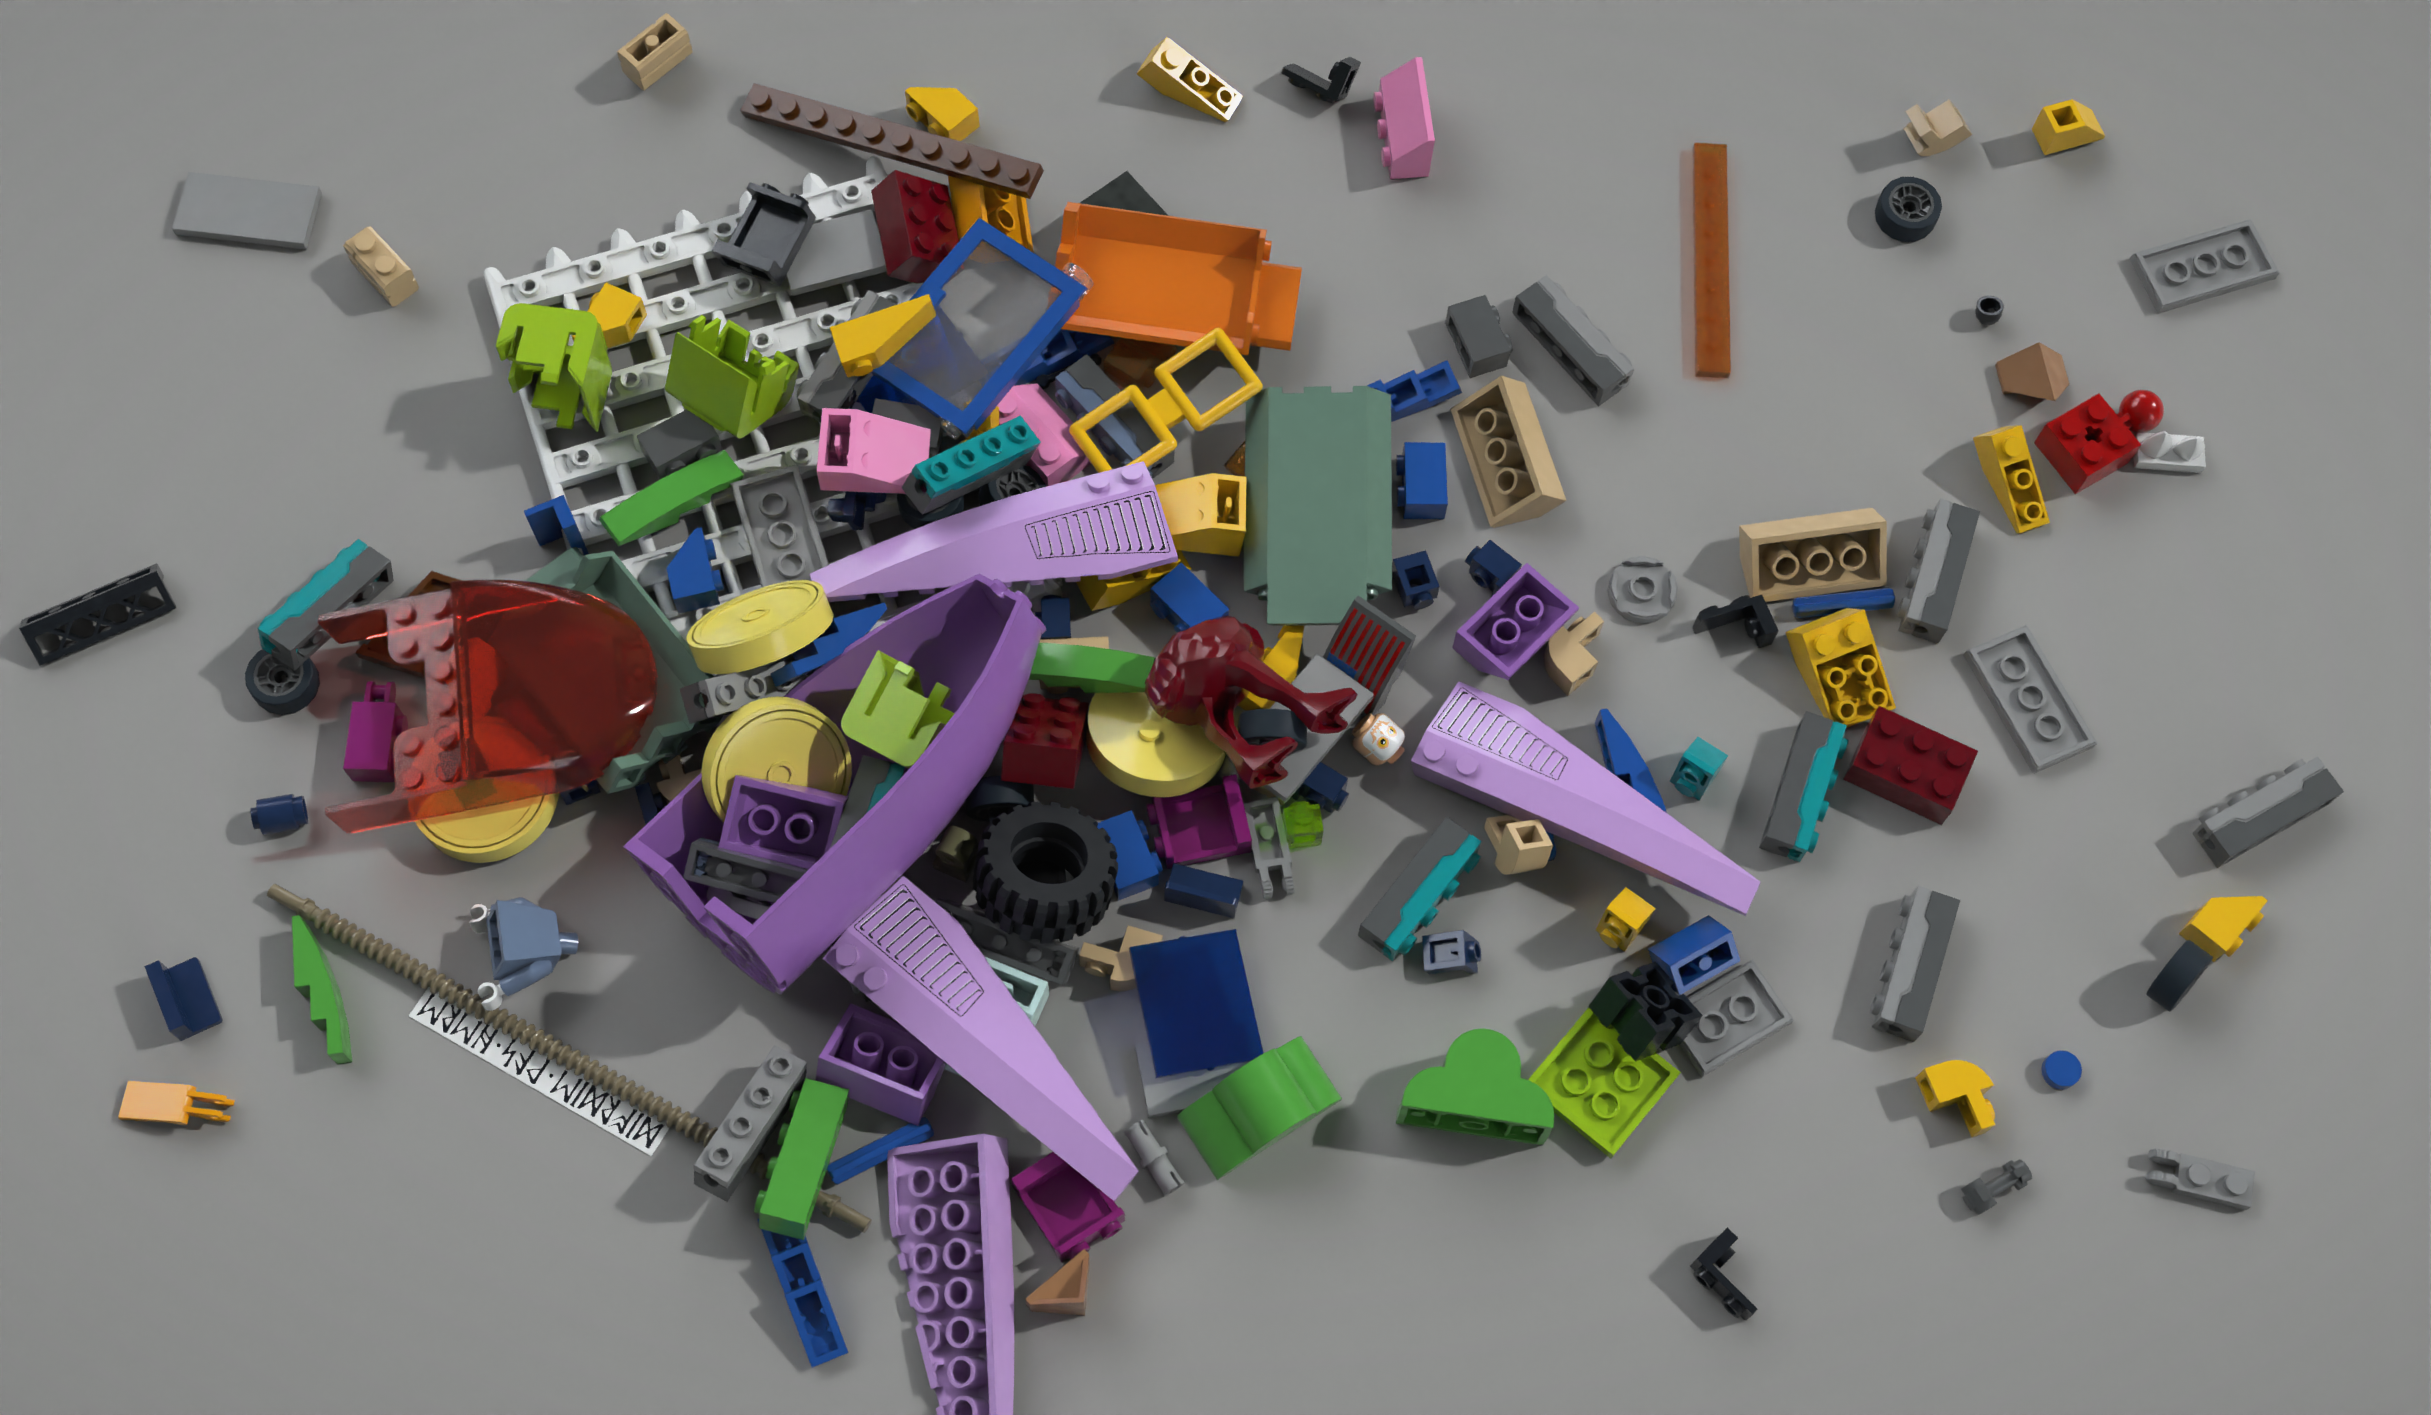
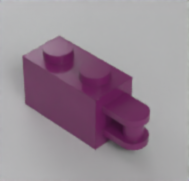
[343,681,408,782]

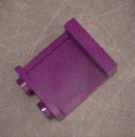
[1146,774,1252,869]
[1011,1152,1125,1262]

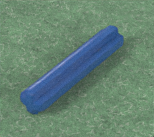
[1792,588,1895,618]
[827,1117,934,1184]

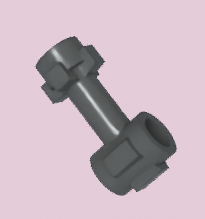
[1961,1159,2032,1215]

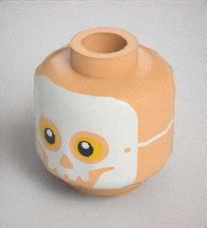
[1352,713,1405,766]

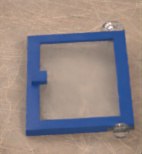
[870,218,1094,439]

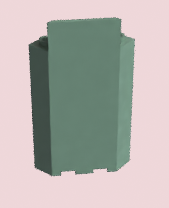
[1244,386,1392,626]
[490,547,723,794]

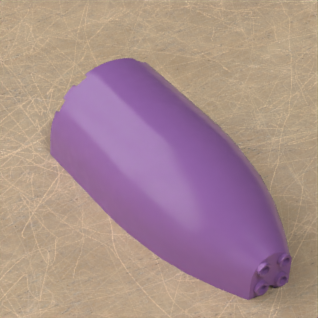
[623,574,1046,995]

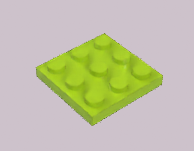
[1528,1007,1681,1159]

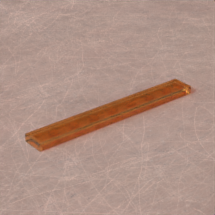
[1692,143,1731,378]

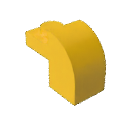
[1915,1060,1996,1138]

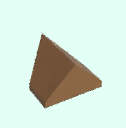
[1995,342,2069,401]
[1025,1249,1090,1316]

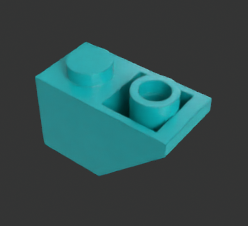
[1670,737,1728,801]

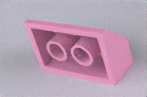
[1373,57,1435,179]
[997,383,1102,487]

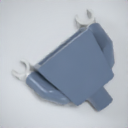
[469,897,578,1011]

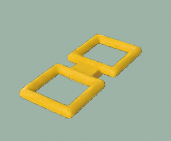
[1069,328,1263,473]

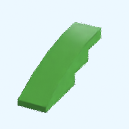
[600,450,744,546]
[1029,643,1156,693]
[292,915,352,1064]

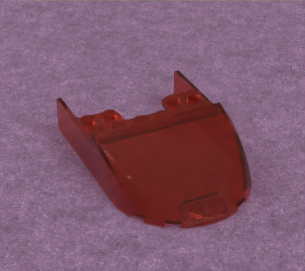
[317,580,657,834]

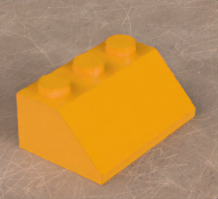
[948,176,1034,265]

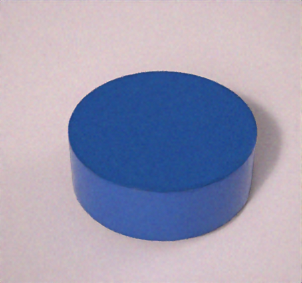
[2041,1050,2082,1090]

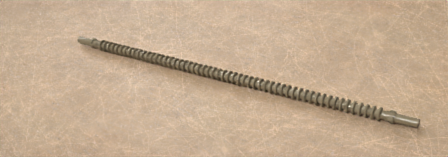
[267,884,872,1233]

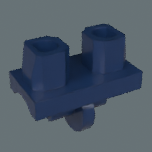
[827,491,887,530]

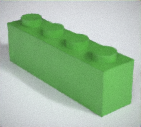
[754,1078,849,1240]

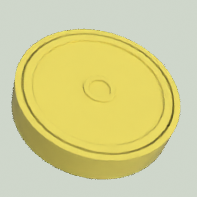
[686,580,834,674]
[1085,692,1226,797]
[702,697,852,823]
[407,717,559,863]

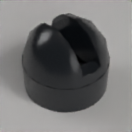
[1975,296,2004,325]

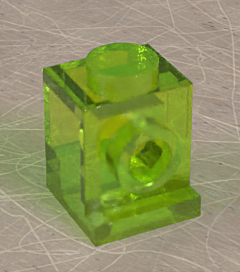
[1281,801,1324,849]

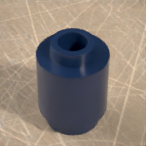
[250,794,308,835]

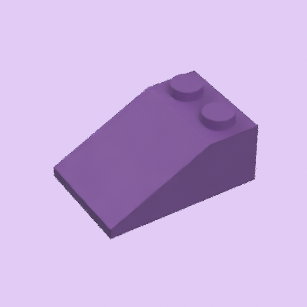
[718,775,848,869]

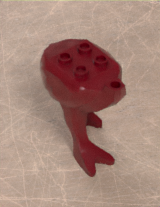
[1145,616,1358,789]

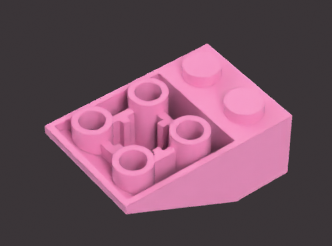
[817,408,931,494]

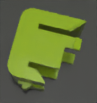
[496,303,612,432]
[665,315,799,439]
[841,650,955,769]

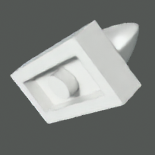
[2133,431,2206,473]

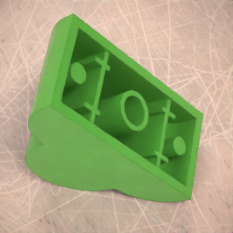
[1396,1028,1554,1145]
[1177,1036,1342,1180]

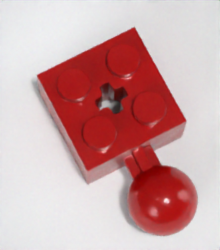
[2034,390,2164,495]

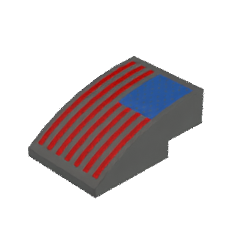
[1323,596,1416,717]

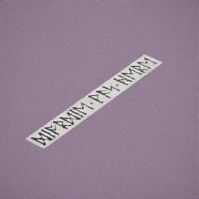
[409,987,670,1156]

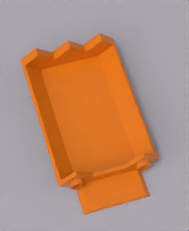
[1048,202,1302,355]

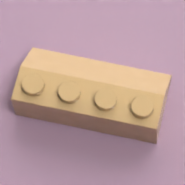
[1450,376,1567,528]
[1739,508,1887,602]

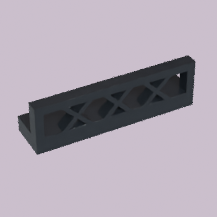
[19,563,176,666]

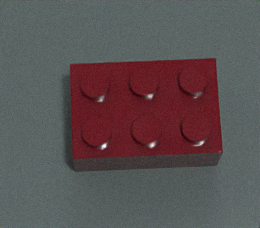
[871,170,965,289]
[1001,693,1089,789]
[1843,706,1978,825]

